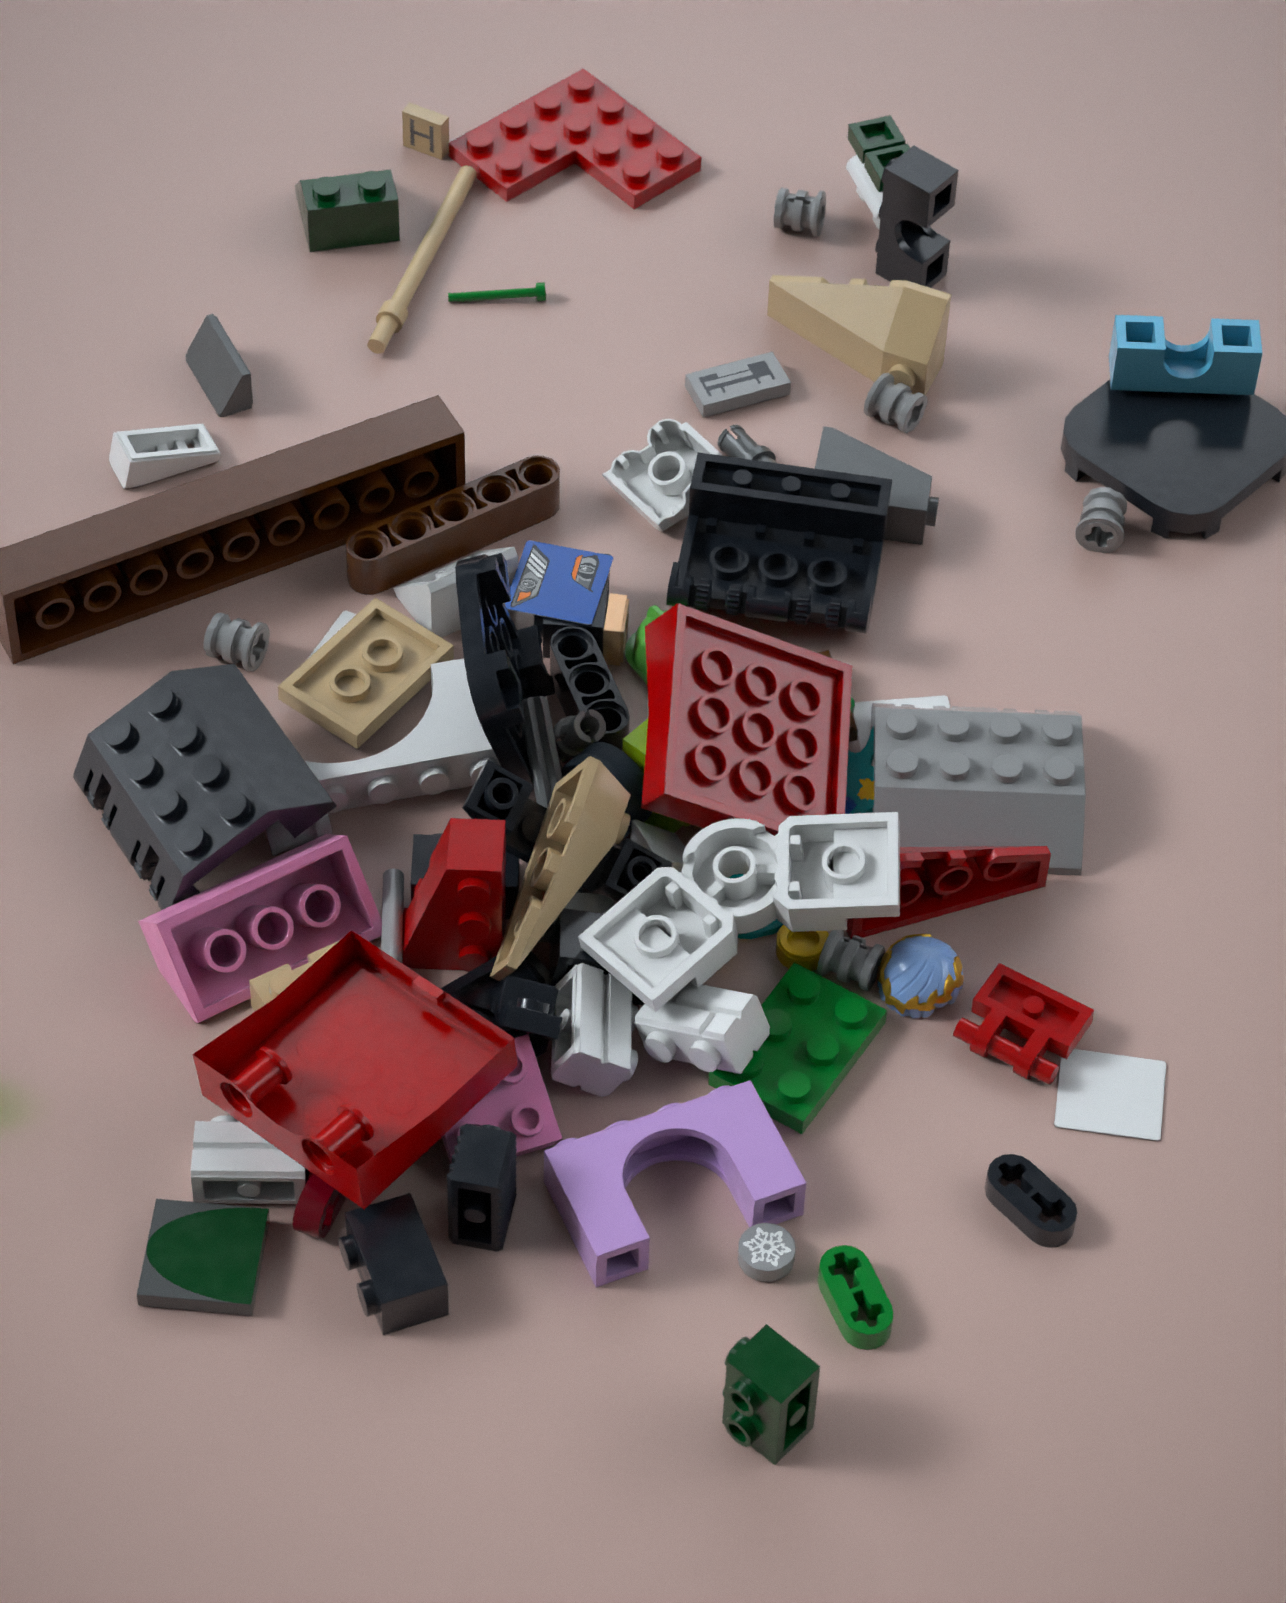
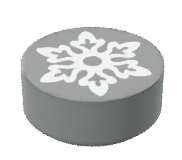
[738,1223,796,1282]

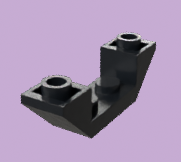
[462,760,673,903]

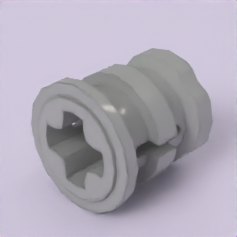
[774,188,826,237]
[864,373,927,433]
[1075,487,1127,553]
[203,613,270,672]
[817,930,885,991]

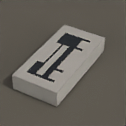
[685,351,791,417]

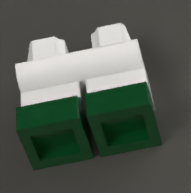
[846,115,910,230]

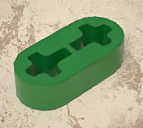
[818,1245,894,1350]

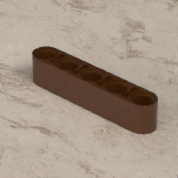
[346,455,560,595]

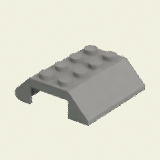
[871,703,1086,876]

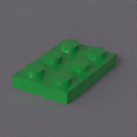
[708,962,887,1134]

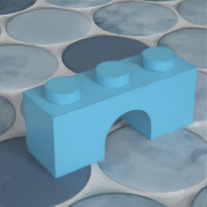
[1109,315,1263,395]

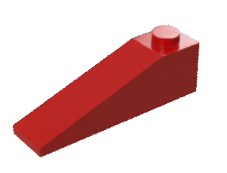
[846,846,1051,939]

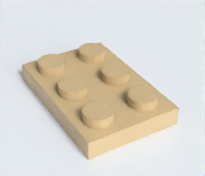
[278,597,454,749]

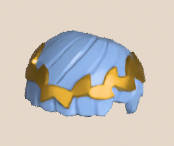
[877,934,964,1018]

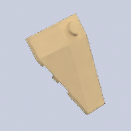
[767,275,951,395]
[490,756,631,981]

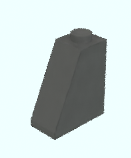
[815,426,939,545]

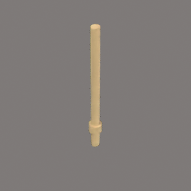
[367,166,477,354]

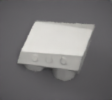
[602,419,722,531]

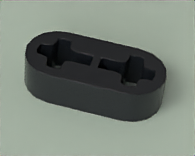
[985,1154,1077,1248]

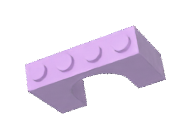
[544,1080,806,1287]

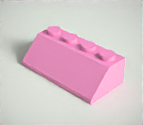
[138,834,382,1023]

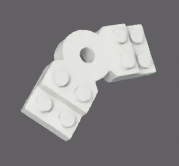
[578,812,900,1012]

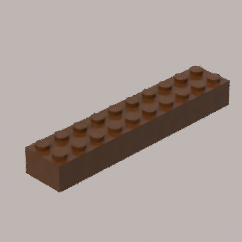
[0,395,466,664]

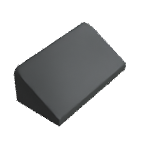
[186,314,253,417]

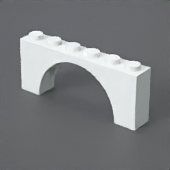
[277,658,501,821]

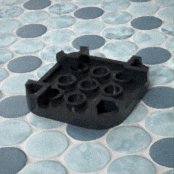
[1061,380,1286,539]
[455,553,562,801]

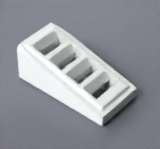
[109,423,221,489]

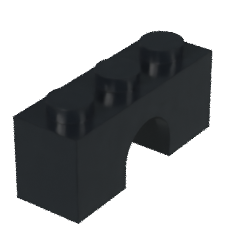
[875,145,958,288]

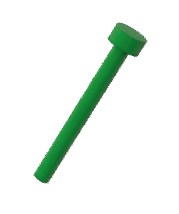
[448,282,546,302]

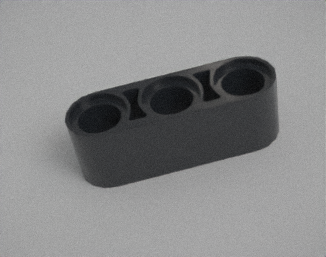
[550,626,630,751]

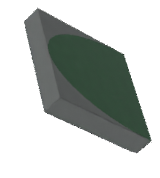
[137,1199,270,1316]

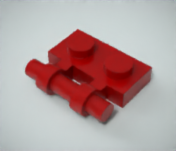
[953,963,1094,1085]

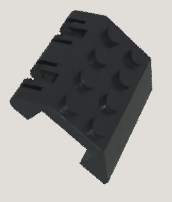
[666,452,892,634]
[73,664,337,910]

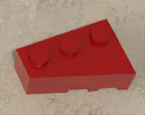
[402,818,506,972]

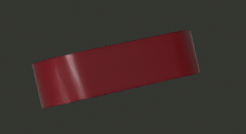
[292,1173,347,1239]

